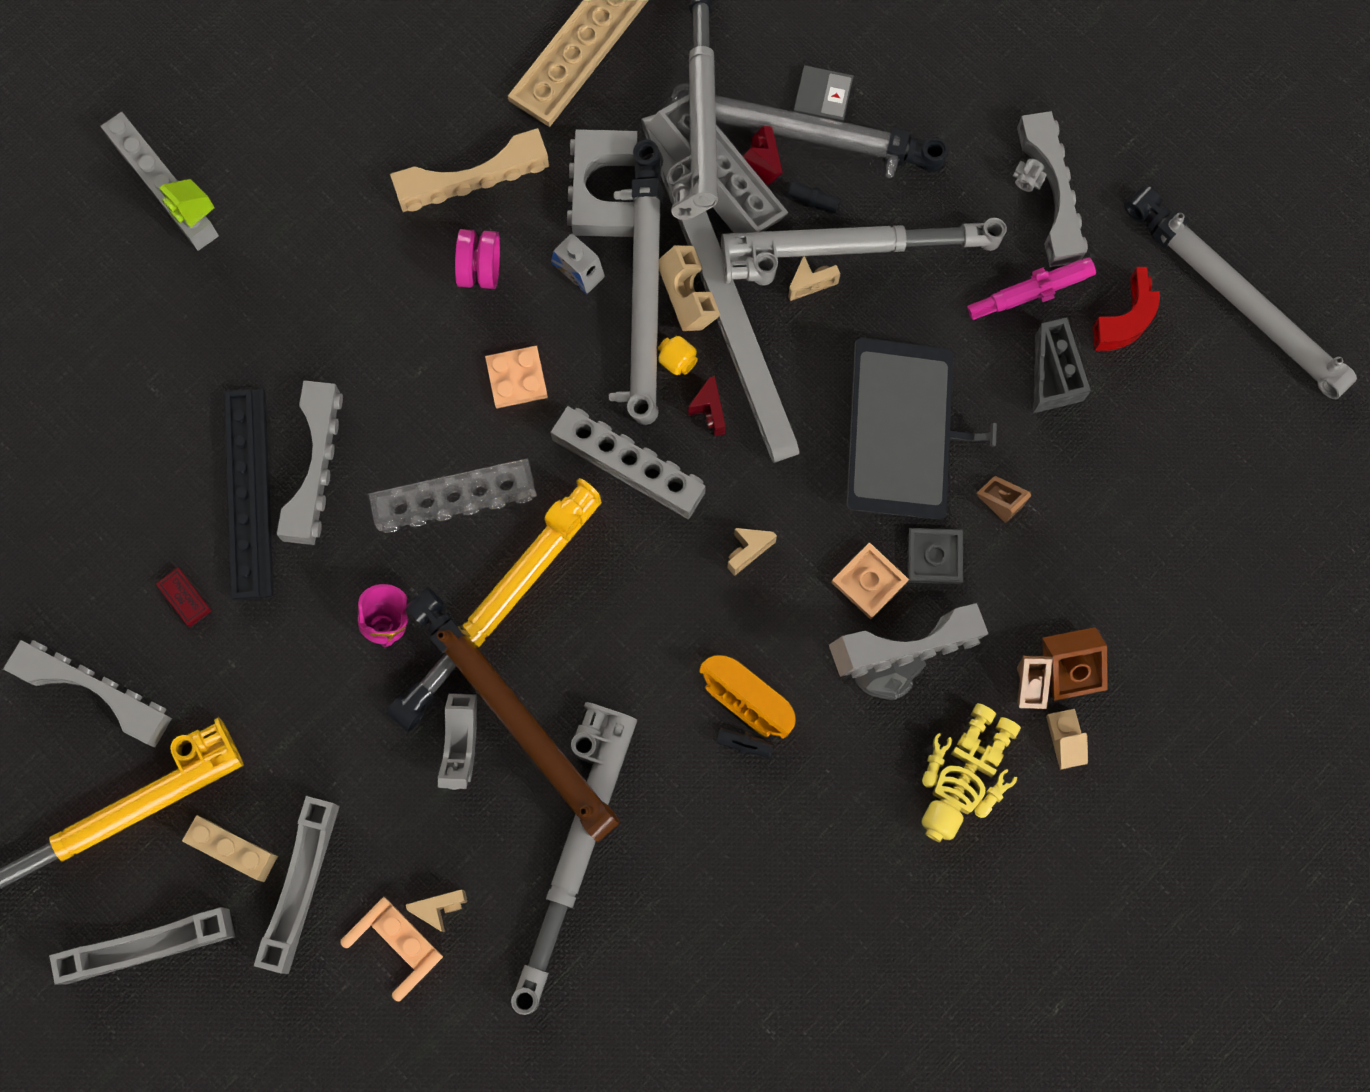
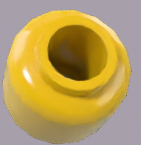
[658,336,698,375]

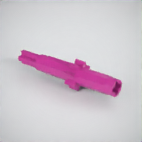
[967,257,1096,320]

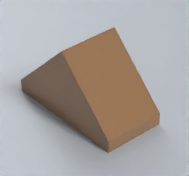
[977,476,1031,523]

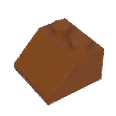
[1042,627,1108,701]

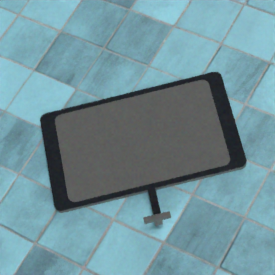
[847,338,997,520]

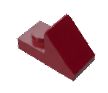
[742,126,783,185]
[688,376,726,436]

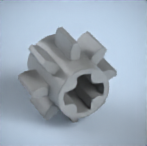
[1013,159,1047,192]

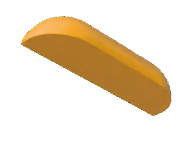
[700,655,796,739]

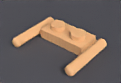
[340,897,443,1001]

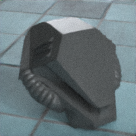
[854,638,926,700]

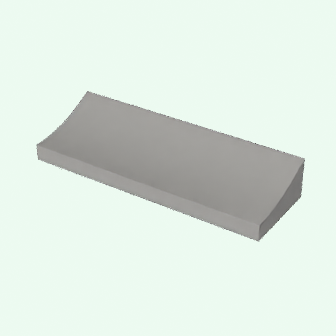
[647,95,788,233]

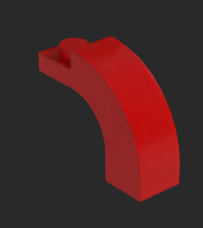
[1093,267,1160,351]

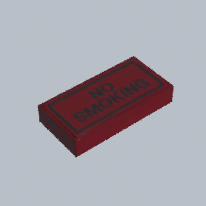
[156,568,212,627]

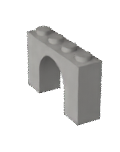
[567,130,638,237]

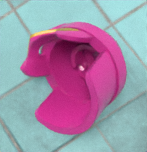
[358,584,409,647]

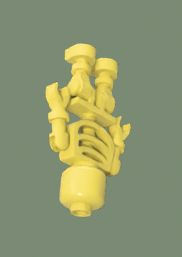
[922,703,1021,842]

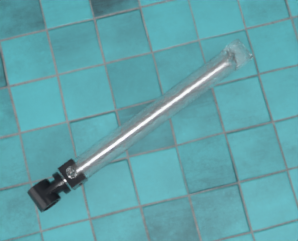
[672,84,948,178]

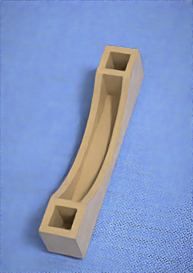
[390,128,549,212]

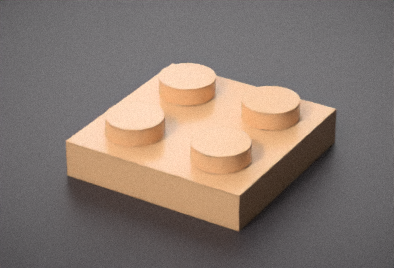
[485,346,548,408]
[831,542,909,619]

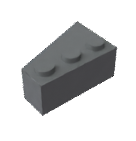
[1033,318,1091,413]

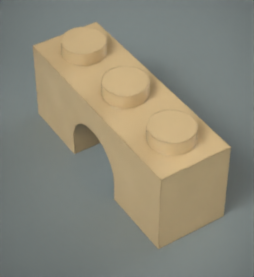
[659,246,720,331]
[182,815,278,882]

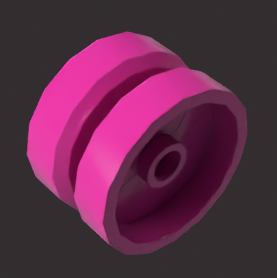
[455,229,500,289]

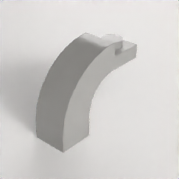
[438,694,477,790]

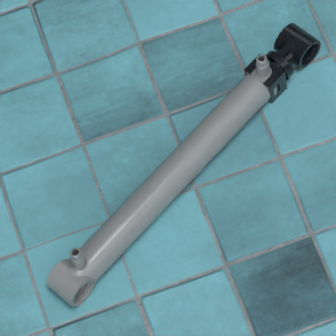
[609,139,663,425]
[1124,186,1357,400]

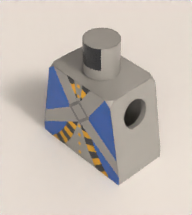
[551,234,605,294]

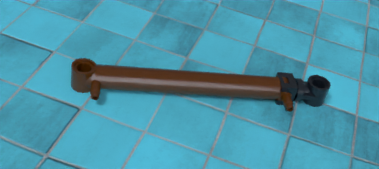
[406,587,621,842]

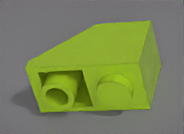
[159,179,214,228]

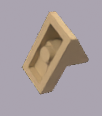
[788,256,840,301]
[727,528,777,576]
[1046,709,1088,770]
[406,890,467,932]

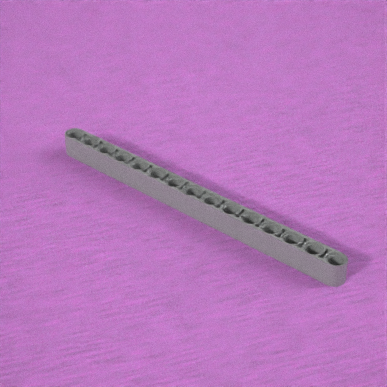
[641,114,799,463]

